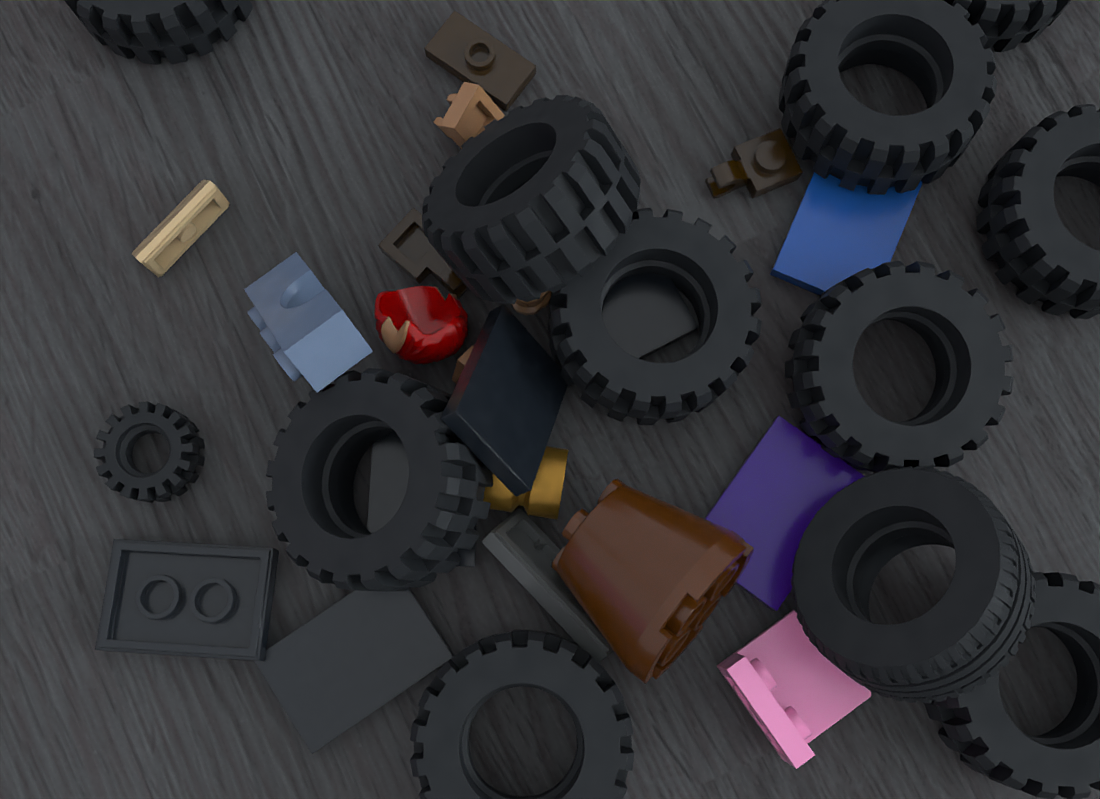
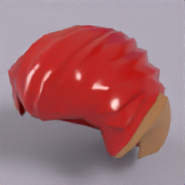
[374,286,468,365]

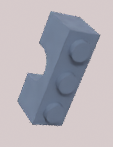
[244,252,373,392]

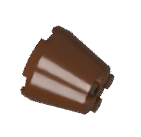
[551,479,754,684]

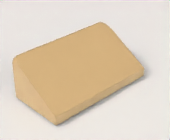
[132,180,230,278]

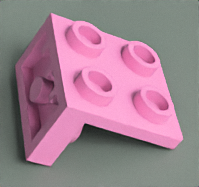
[717,610,871,769]

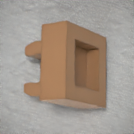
[434,82,504,149]

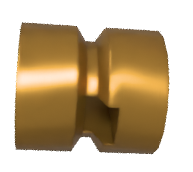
[483,446,568,520]

